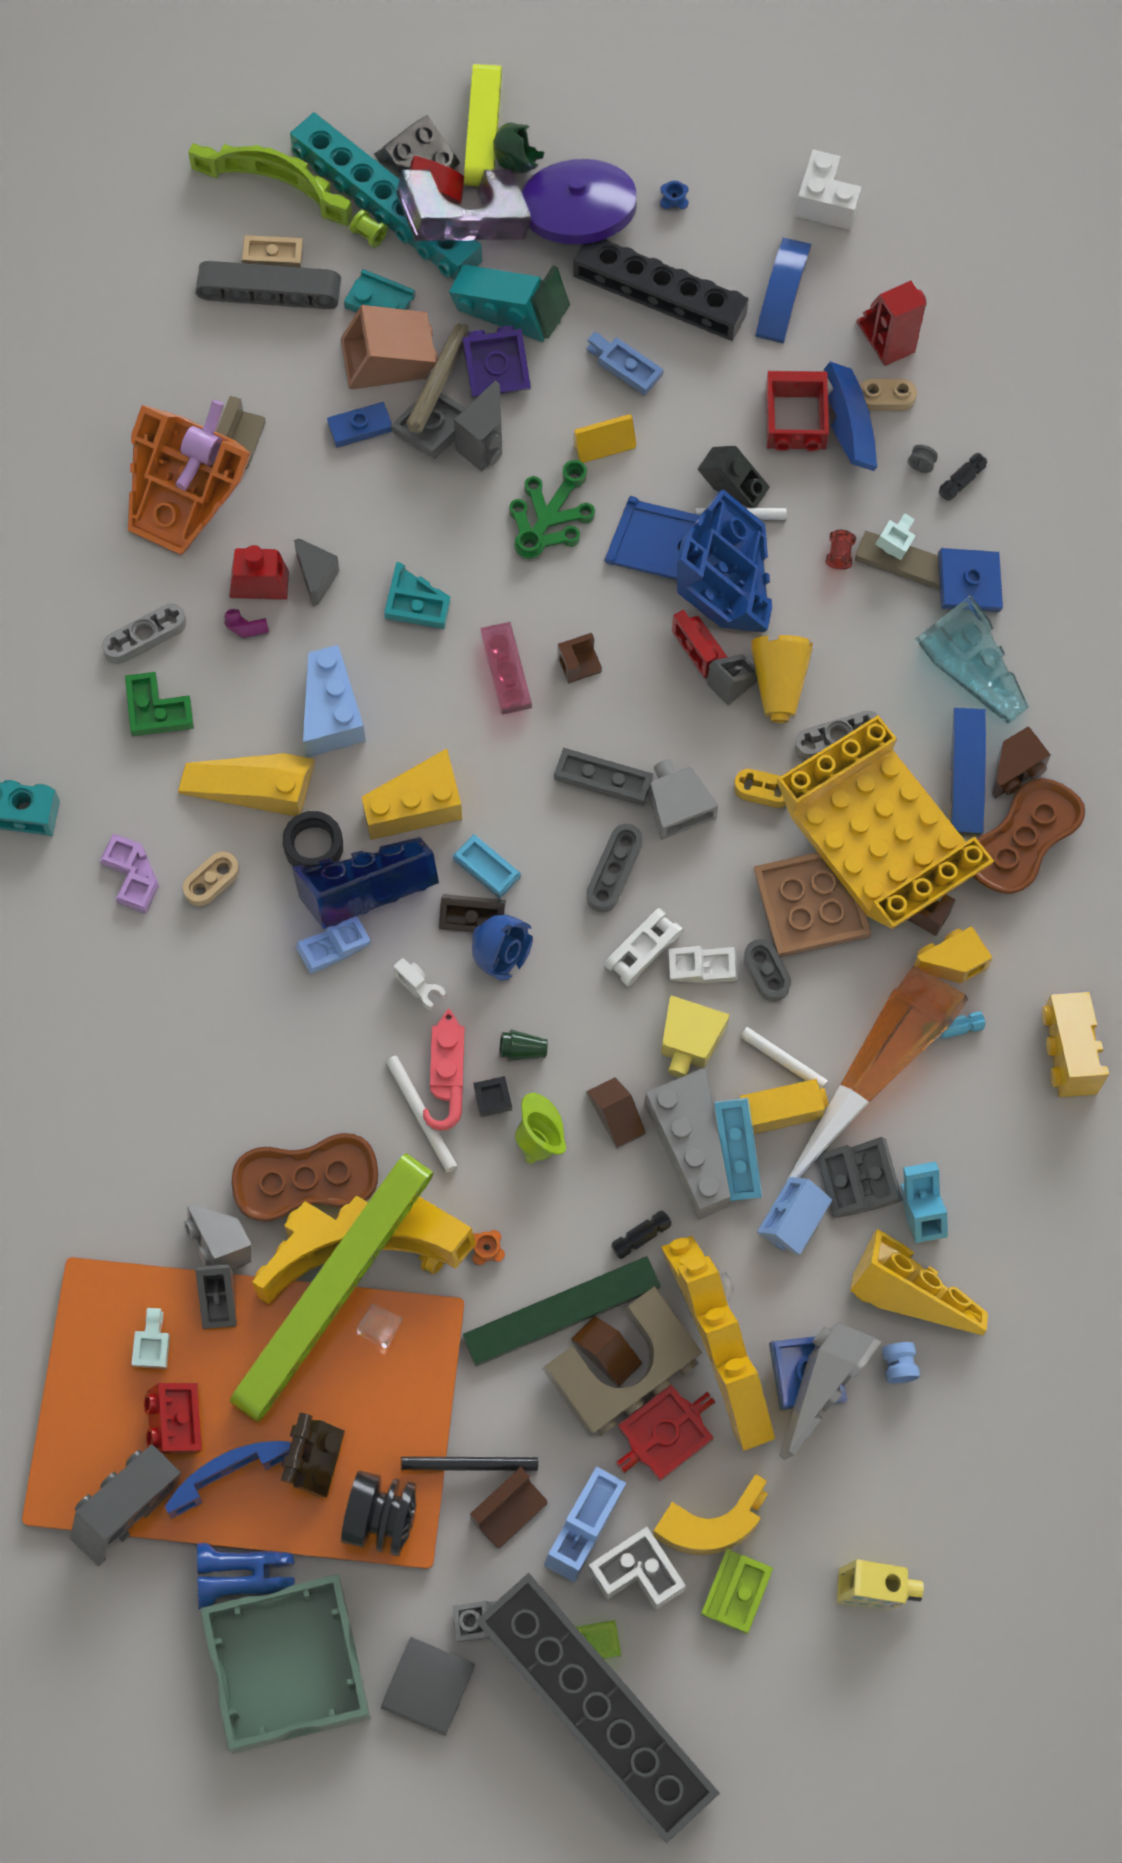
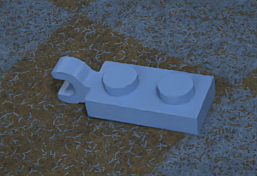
[586,332,664,396]

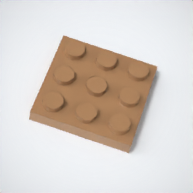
[753,852,871,957]

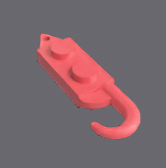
[423,1009,465,1131]

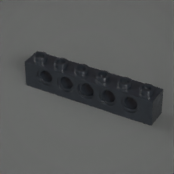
[573,239,749,342]

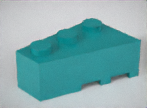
[449,264,557,342]

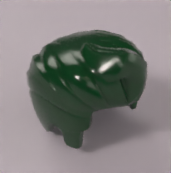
[493,122,545,174]

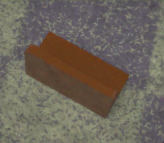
[470,1467,547,1549]

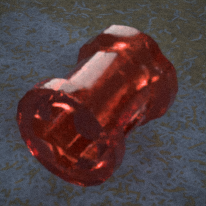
[825,529,857,570]

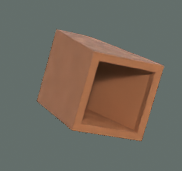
[340,305,437,389]

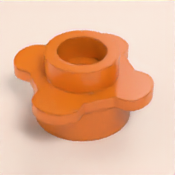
[472,1230,505,1266]

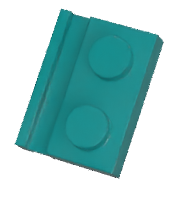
[344,269,416,313]

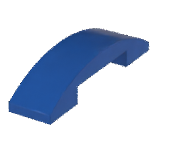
[755,237,811,343]
[165,1441,291,1519]

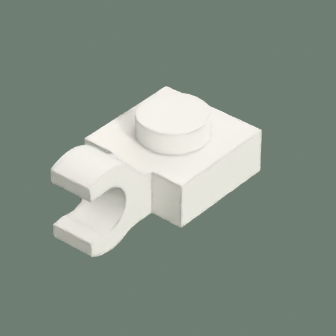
[393,958,446,1011]

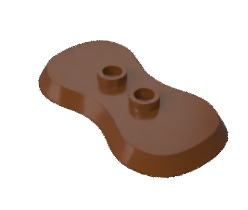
[973,778,1085,894]
[232,1133,378,1222]

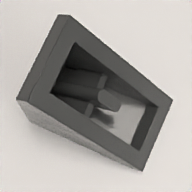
[294,538,339,606]
[707,654,757,705]
[195,1264,237,1329]

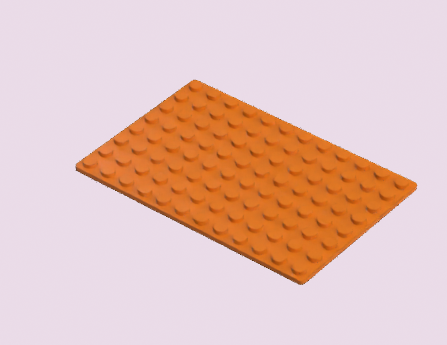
[22,1257,465,1569]

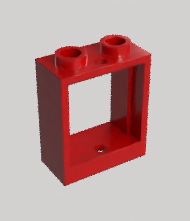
[765,371,829,451]

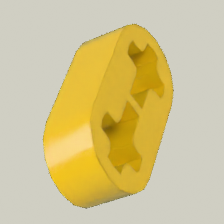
[734,769,786,808]

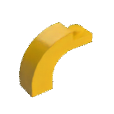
[653,1474,768,1555]

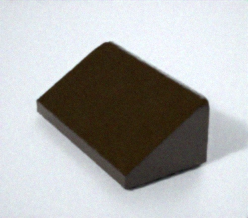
[439,894,506,932]

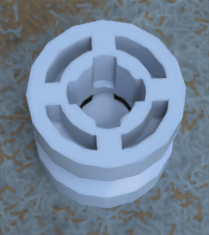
[881,1342,920,1384]

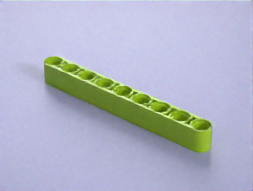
[230,1153,434,1422]

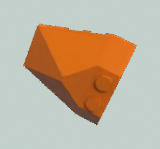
[128,405,251,555]

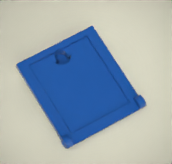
[604,496,701,580]

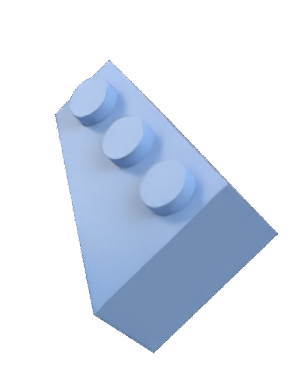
[303,645,366,757]

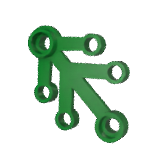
[509,460,595,559]

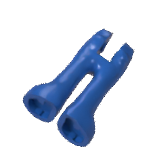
[197,1543,295,1610]

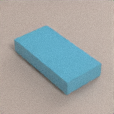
[453,834,521,899]

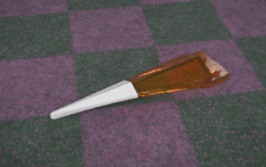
[787,965,968,1180]

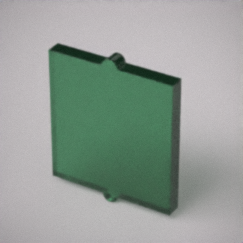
[530,266,570,339]

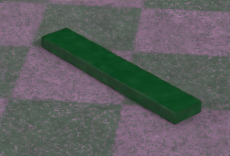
[463,1256,661,1367]

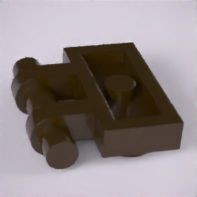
[281,1413,345,1498]

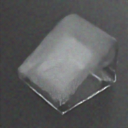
[356,1303,403,1349]

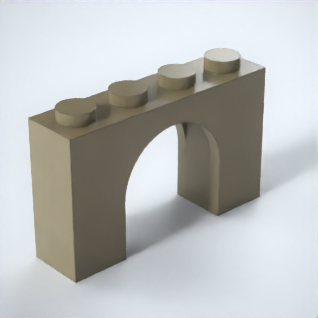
[542,1286,702,1436]

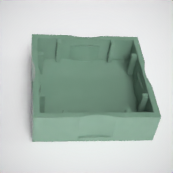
[200,1574,371,1754]

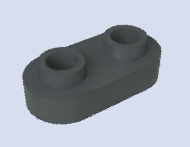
[744,939,791,1001]

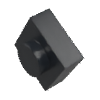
[473,1076,512,1117]

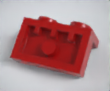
[672,609,727,679]
[144,1383,202,1455]

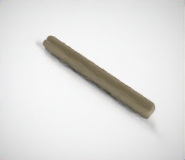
[406,323,469,434]

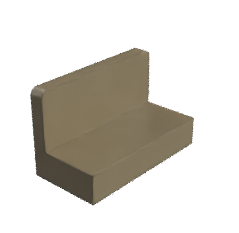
[216,396,266,470]

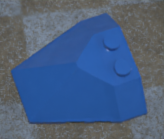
[677,489,772,632]

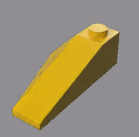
[178,753,315,816]
[850,1229,988,1335]

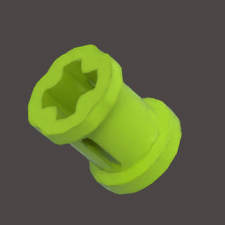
[349,210,388,248]

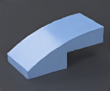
[296,915,371,974]

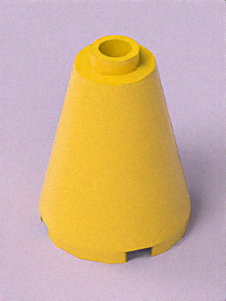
[751,635,813,723]

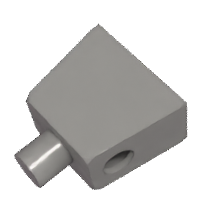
[649,759,718,840]

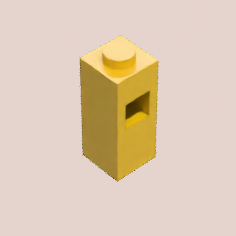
[740,1079,828,1134]

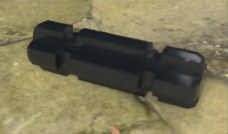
[939,453,988,501]
[611,1210,672,1259]

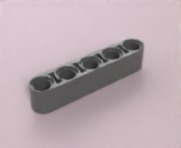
[195,261,341,309]

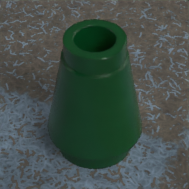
[499,1029,548,1061]

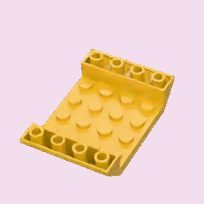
[777,715,994,929]

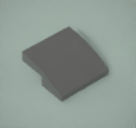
[818,1137,903,1218]
[381,1637,475,1736]

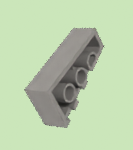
[644,1067,731,1220]

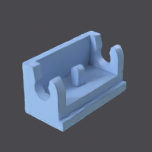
[757,1177,833,1255]

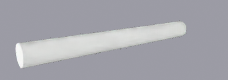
[386,1055,458,1173]

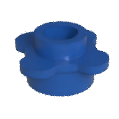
[660,181,689,209]

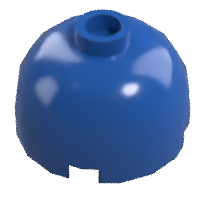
[472,914,533,981]

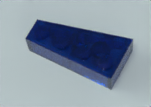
[292,837,439,929]

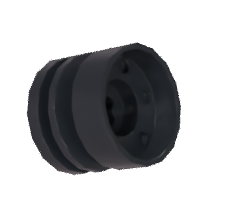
[341,1470,417,1556]

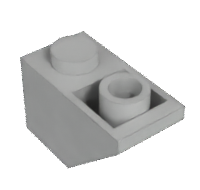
[184,1204,252,1269]

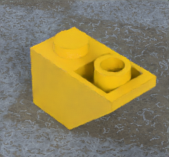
[913,926,993,983]

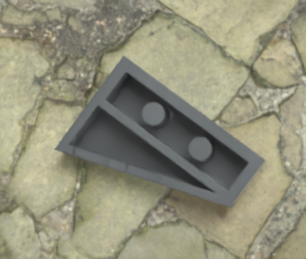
[70,1444,181,1567]

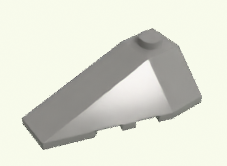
[779,1323,881,1460]

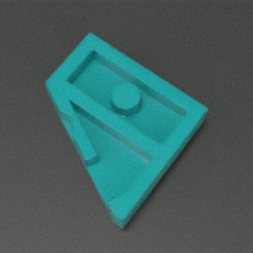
[384,562,451,629]

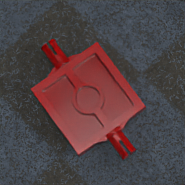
[616,1384,715,1482]

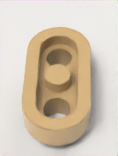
[860,379,917,411]
[183,851,239,906]

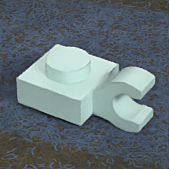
[875,513,915,560]
[131,1308,170,1369]

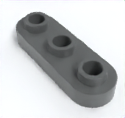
[587,824,642,912]

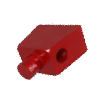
[229,545,289,600]

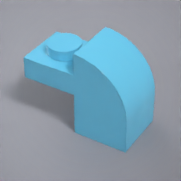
[901,1161,948,1243]

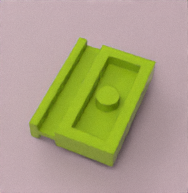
[701,1548,773,1635]

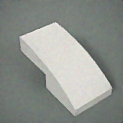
[669,946,738,983]

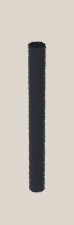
[400,1456,538,1471]

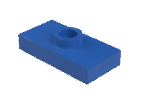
[327,401,393,448]

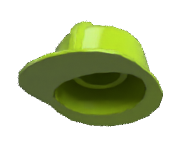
[515,1092,566,1164]

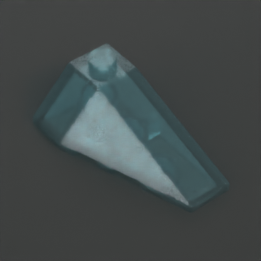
[915,595,1029,724]

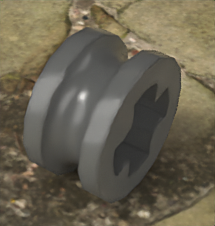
[908,444,938,473]

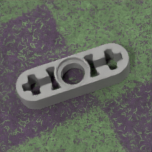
[102,604,186,664]
[795,711,878,760]

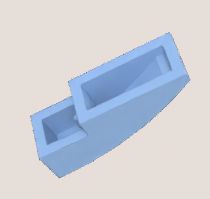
[544,1467,626,1582]

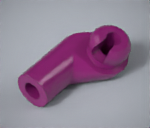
[224,609,269,638]

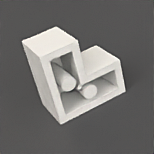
[795,149,862,231]
[588,1527,686,1611]

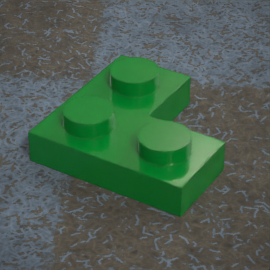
[125,672,194,737]

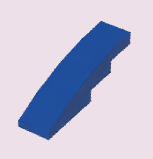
[823,361,877,471]
[950,708,986,833]

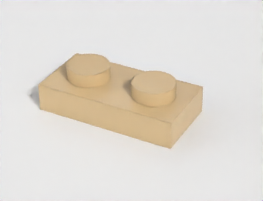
[242,235,303,267]

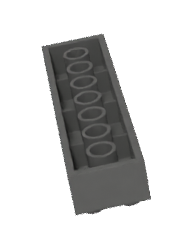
[476,1573,720,1843]

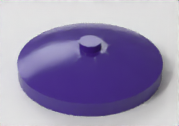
[521,159,637,244]

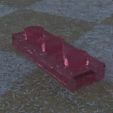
[480,622,532,715]

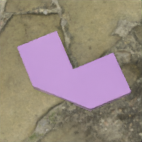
[100,834,159,914]

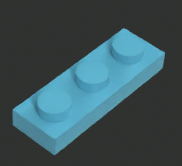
[714,1098,762,1201]

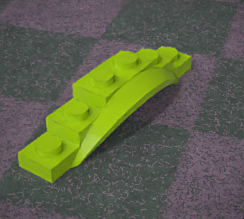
[188,143,353,227]

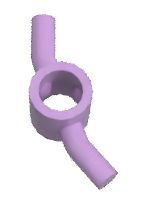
[175,400,224,491]

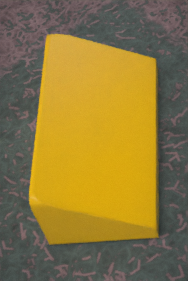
[574,414,636,463]

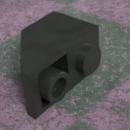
[697,446,770,508]

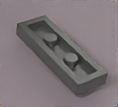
[554,747,653,806]

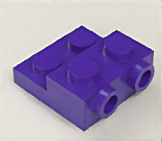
[462,326,531,398]

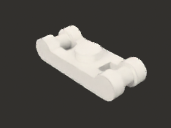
[604,908,684,987]

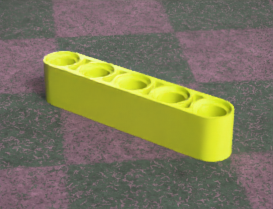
[464,64,502,187]

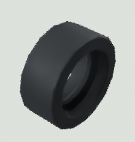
[282,811,343,874]

